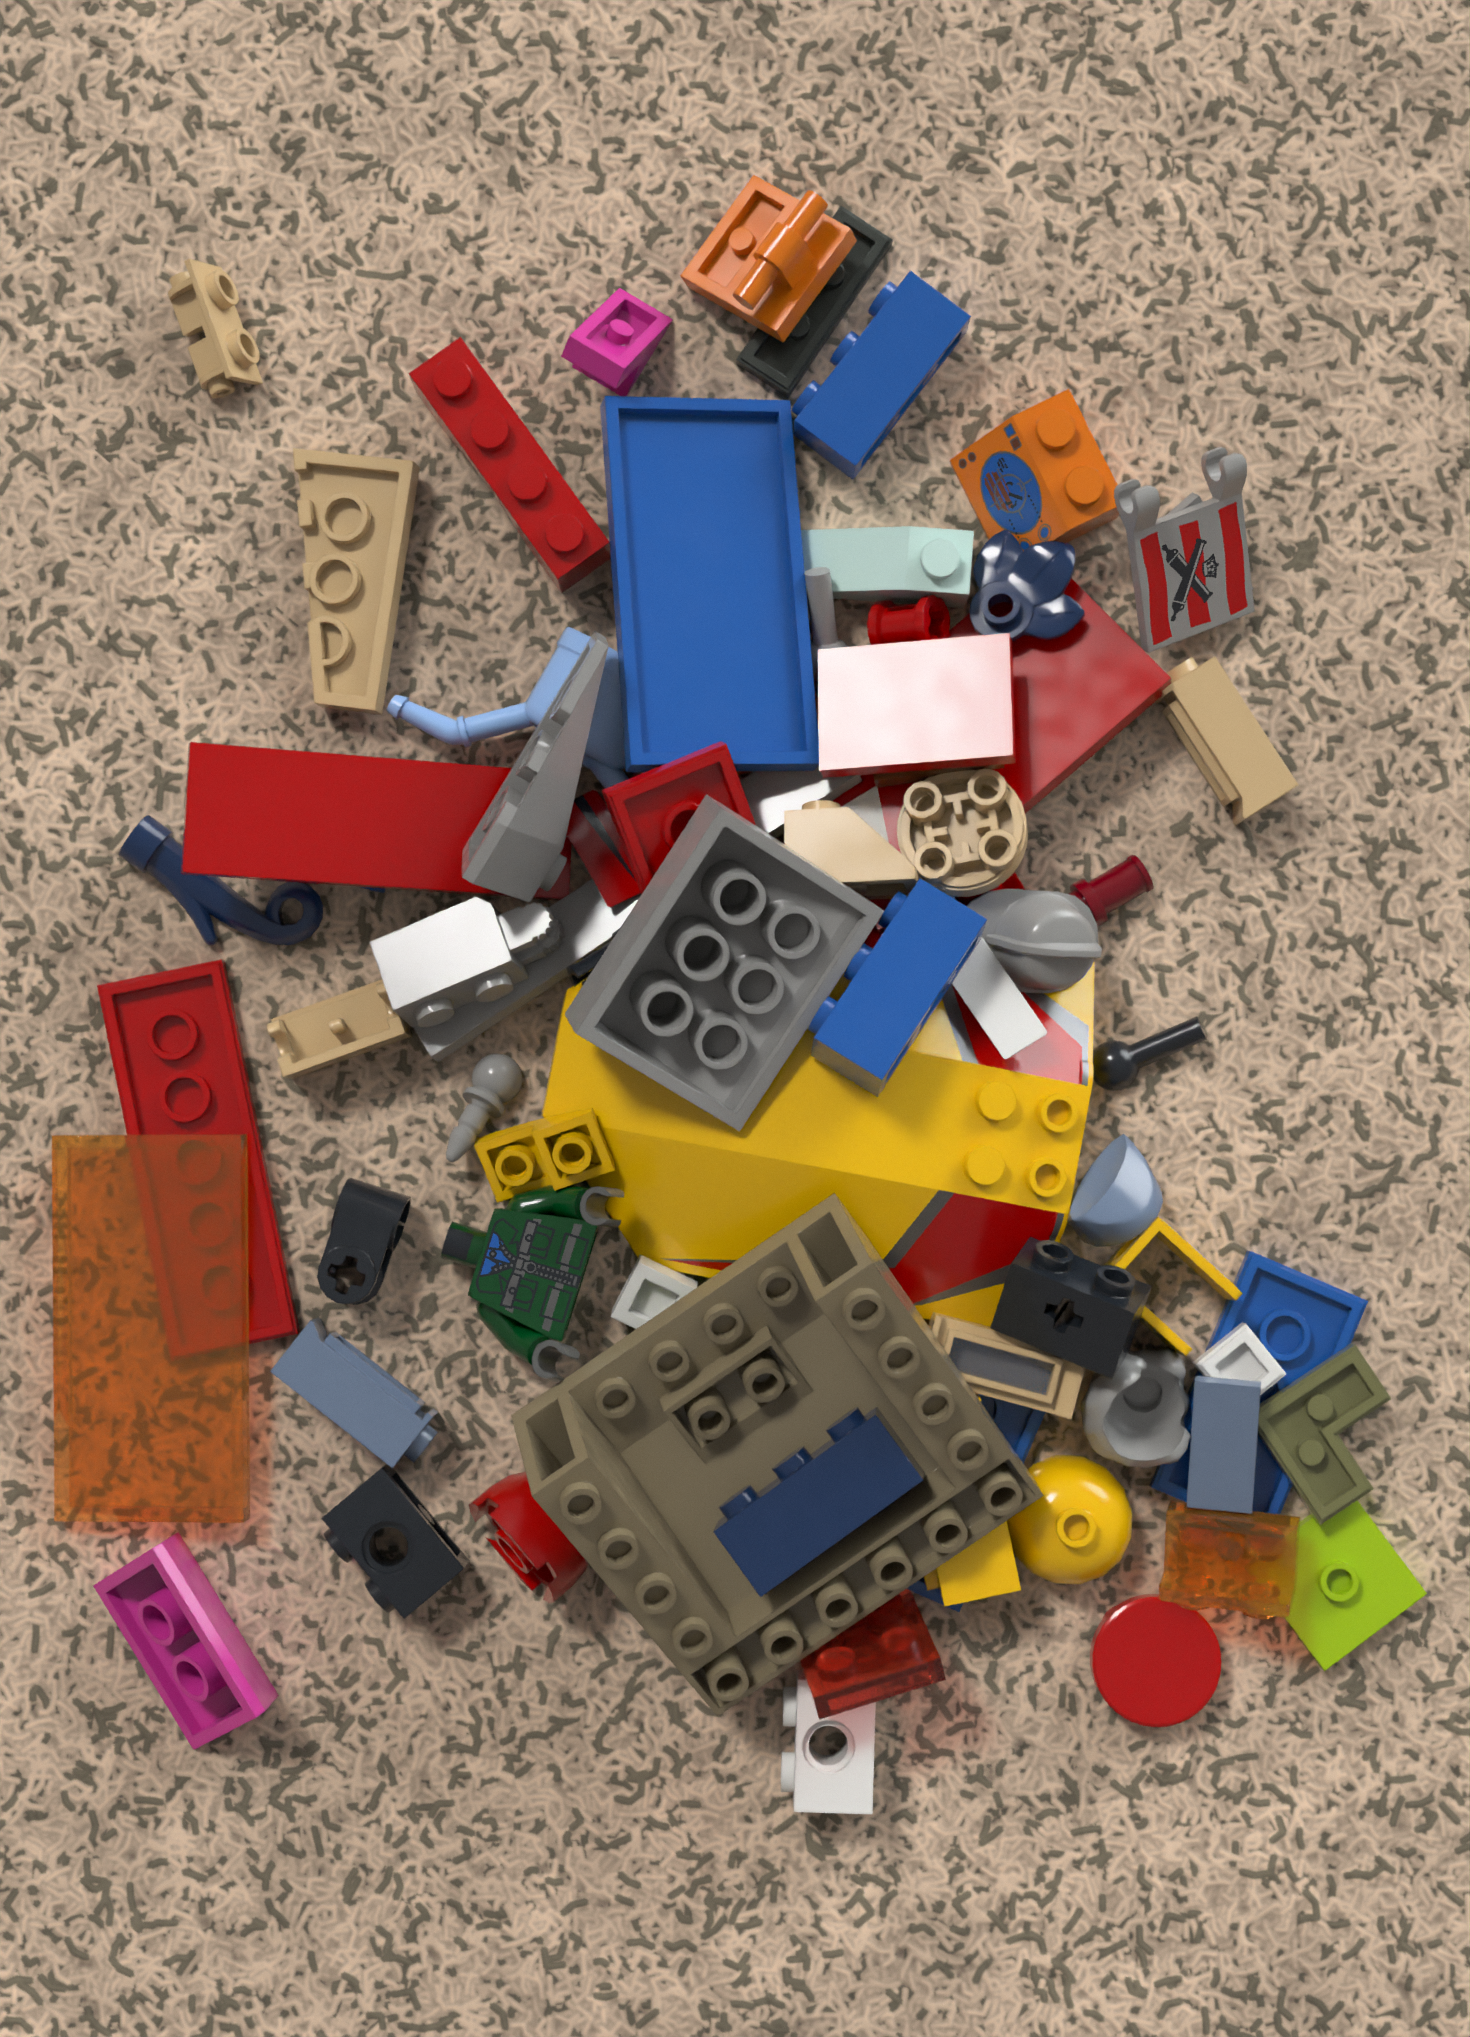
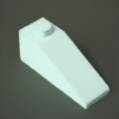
[801,526,974,608]

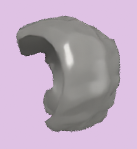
[1081,1346,1191,1469]

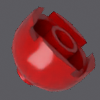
[469,1471,589,1603]

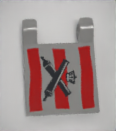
[1114,447,1255,653]

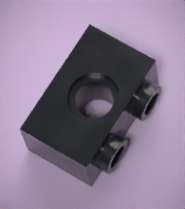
[321,1464,470,1619]

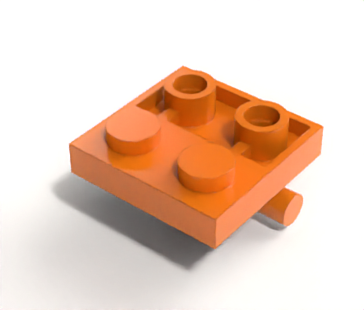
[680,175,857,342]

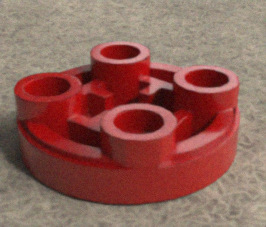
[1090,1594,1222,1727]

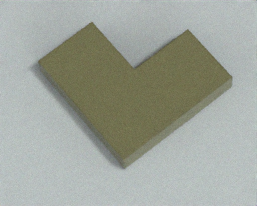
[1258,1344,1391,1525]

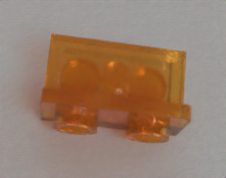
[1158,1501,1300,1619]

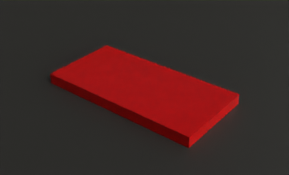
[833,578,1172,935]

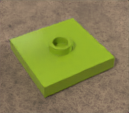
[1244,1500,1427,1671]

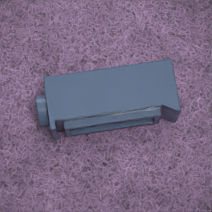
[270,1317,438,1468]

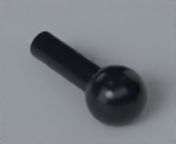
[1093,1016,1207,1091]

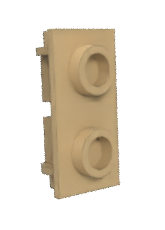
[168,258,263,398]

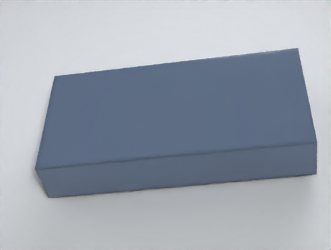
[1186,1376,1261,1514]

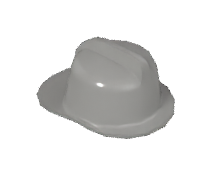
[967,889,1102,993]

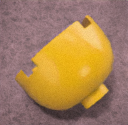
[1007,1455,1132,1584]

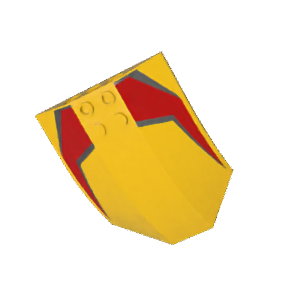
[541,927,1095,1327]

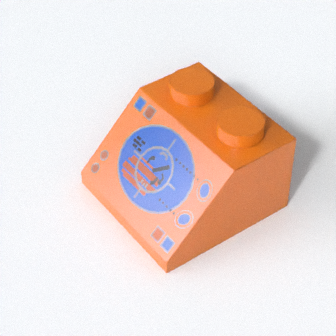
[949,389,1119,551]

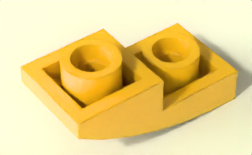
[474,1108,616,1203]

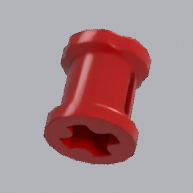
[867,595,950,645]

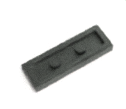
[736,206,893,398]

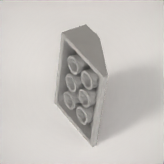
[565,794,884,1131]

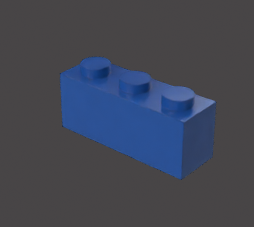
[791,271,971,480]
[808,878,987,1097]

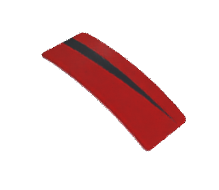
[566,790,640,907]

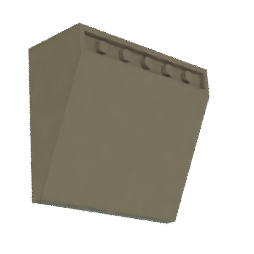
[511,1193,1044,1717]

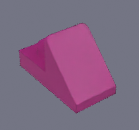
[561,288,673,396]

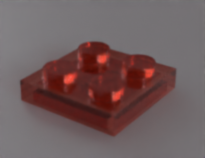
[798,1589,946,1720]

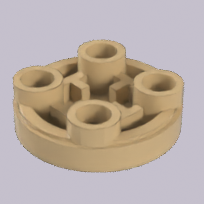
[897,769,1028,897]

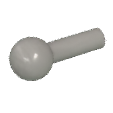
[804,567,848,685]

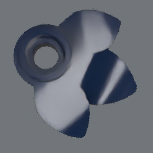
[970,530,1085,642]

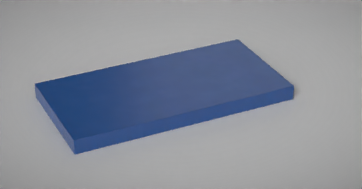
[600,396,819,772]

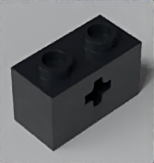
[990,1237,1152,1379]

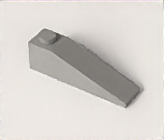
[462,631,609,902]

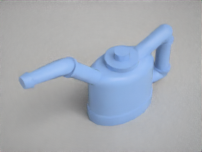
[387,627,644,789]

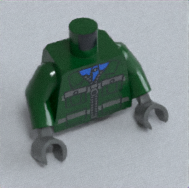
[441,1185,625,1383]

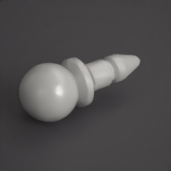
[446,1054,523,1162]

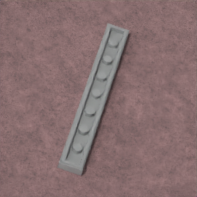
[413,729,862,1062]

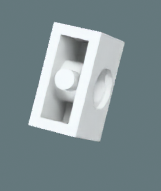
[781,1670,876,1814]

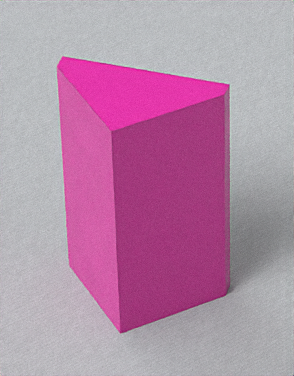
[93,1532,279,1750]

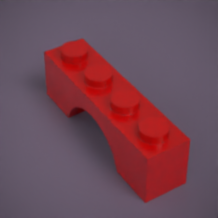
[408,337,611,593]

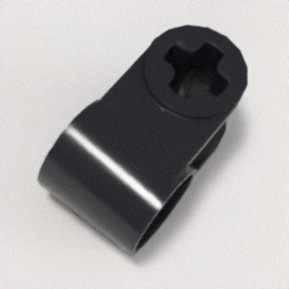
[317,1178,411,1305]

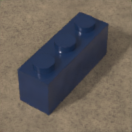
[713,1407,924,1597]

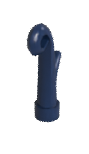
[119,815,323,946]

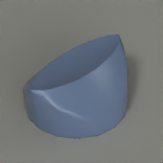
[1067,1134,1163,1247]

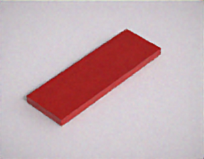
[181,742,572,900]
[97,959,300,1361]

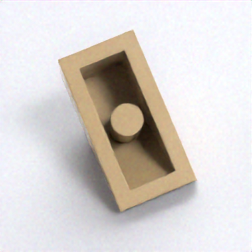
[784,800,919,900]

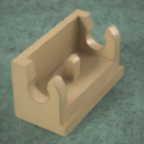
[267,980,412,1079]

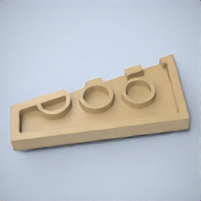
[293,448,420,715]

